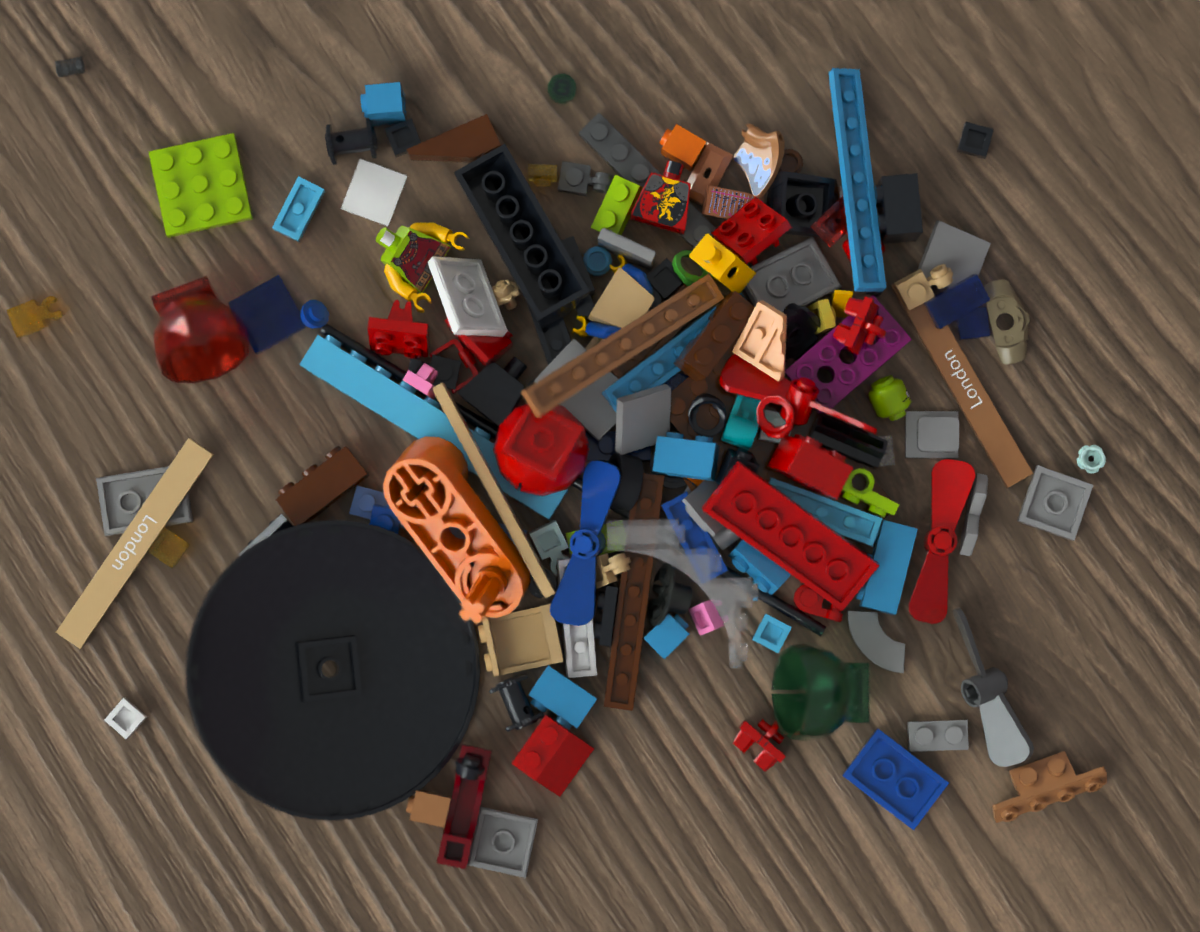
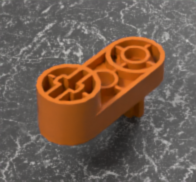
[383,436,530,624]

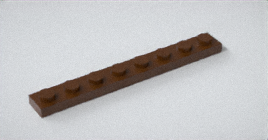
[604,473,665,711]

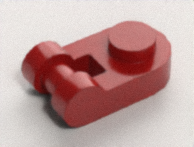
[793,584,844,623]

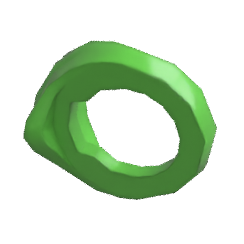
[672,250,713,286]

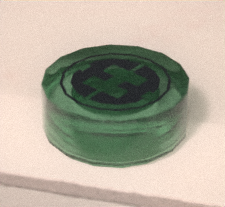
[548,74,576,104]

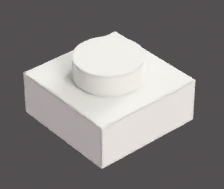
[104,697,147,740]

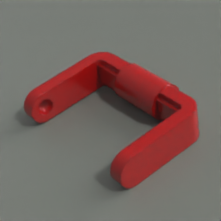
[429,339,479,394]

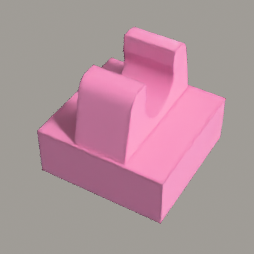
[403,363,439,400]
[688,599,729,636]

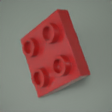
[711,197,792,266]
[367,300,430,359]

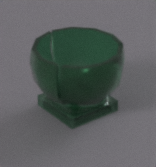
[772,644,869,741]

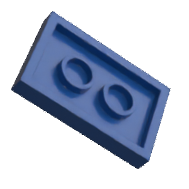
[842,728,949,830]

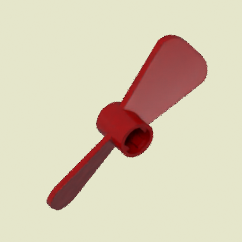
[719,354,878,435]
[908,459,975,624]

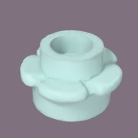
[1077,445,1106,473]

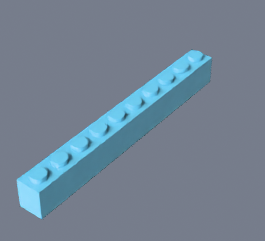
[299,335,568,521]

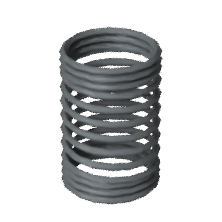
[55,56,85,78]

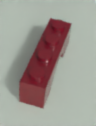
[437,744,493,869]

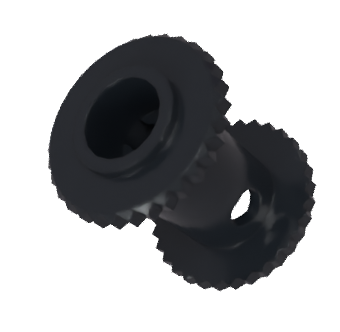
[325,118,378,165]
[489,674,544,732]

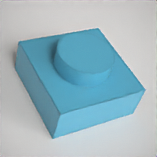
[752,613,792,653]

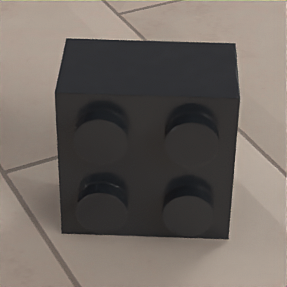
[875,173,923,244]

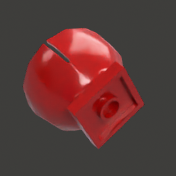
[493,404,590,496]

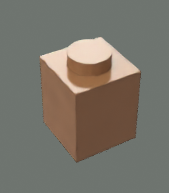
[406,790,452,828]

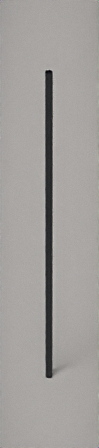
[320,324,826,637]

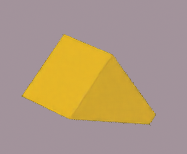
[831,290,853,318]

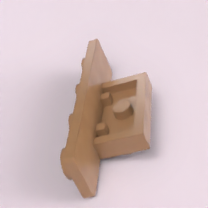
[992,751,1107,823]

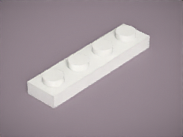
[557,559,597,678]

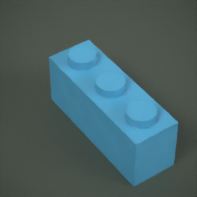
[856,520,918,615]

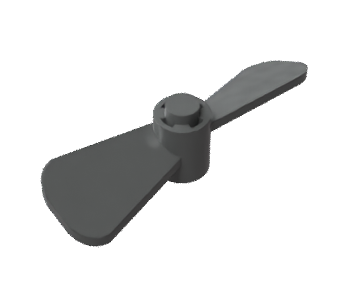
[953,608,1034,767]

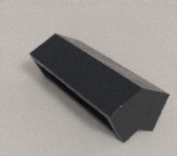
[809,413,888,469]

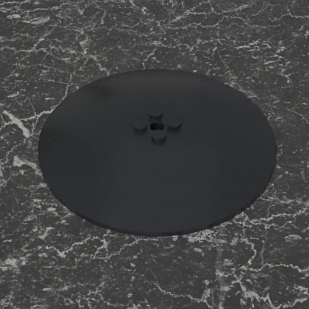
[185,520,480,821]

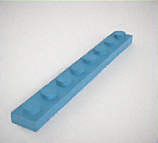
[829,68,886,292]

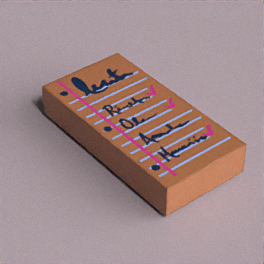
[701,185,764,219]

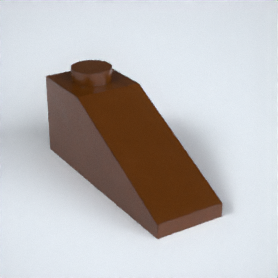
[407,114,501,163]

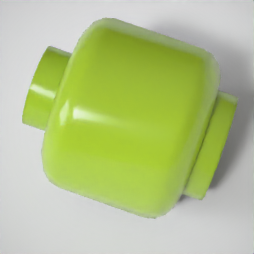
[868,375,911,421]

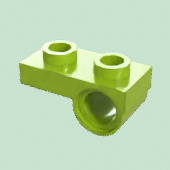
[842,468,900,518]

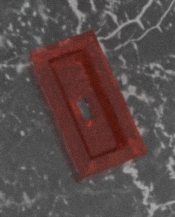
[810,196,847,248]

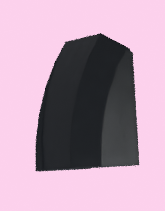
[767,171,839,237]

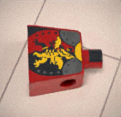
[631,161,691,235]

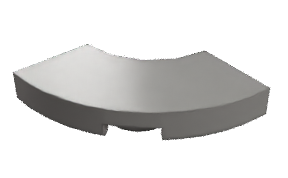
[847,611,905,673]

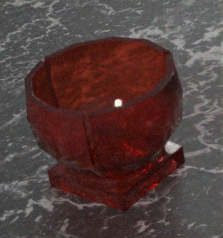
[151,276,249,383]

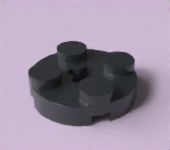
[782,303,820,362]

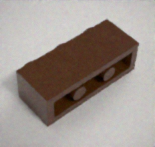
[275,446,370,526]

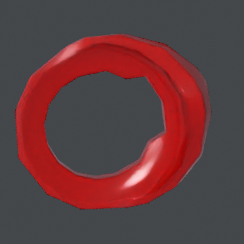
[756,395,795,439]

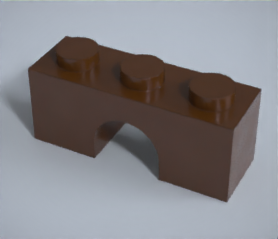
[673,291,755,382]

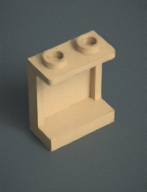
[478,604,564,677]

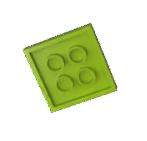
[148,133,253,238]

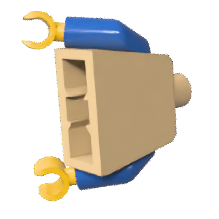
[572,255,655,339]

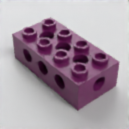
[785,295,912,414]

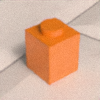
[659,124,707,172]

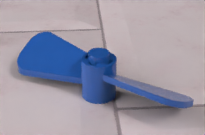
[550,460,621,626]

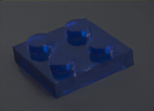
[228,275,307,355]

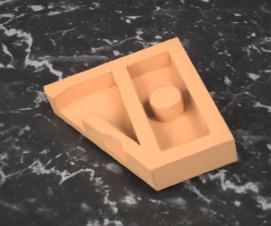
[732,300,787,382]

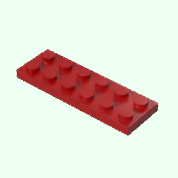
[702,461,879,611]

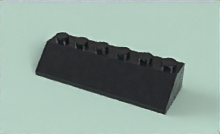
[454,144,591,329]

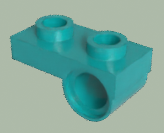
[720,394,761,451]

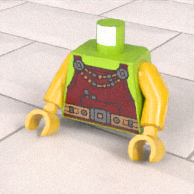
[375,222,469,313]

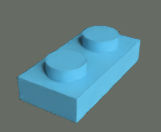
[272,176,325,242]

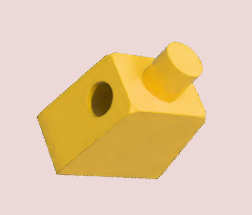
[689,233,756,294]

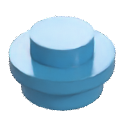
[583,246,612,276]

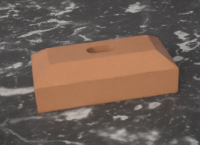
[687,142,733,206]

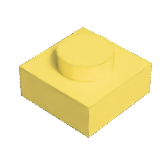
[807,299,836,335]

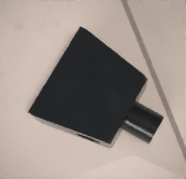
[458,357,527,427]

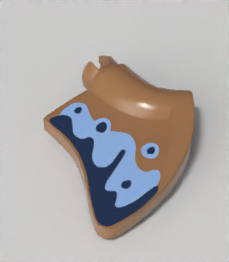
[732,124,785,199]

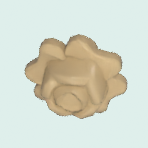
[492,279,520,310]

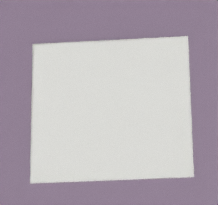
[341,159,407,226]

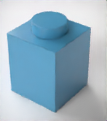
[643,613,689,659]

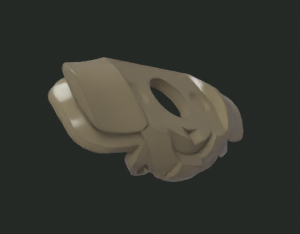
[984,280,1031,364]

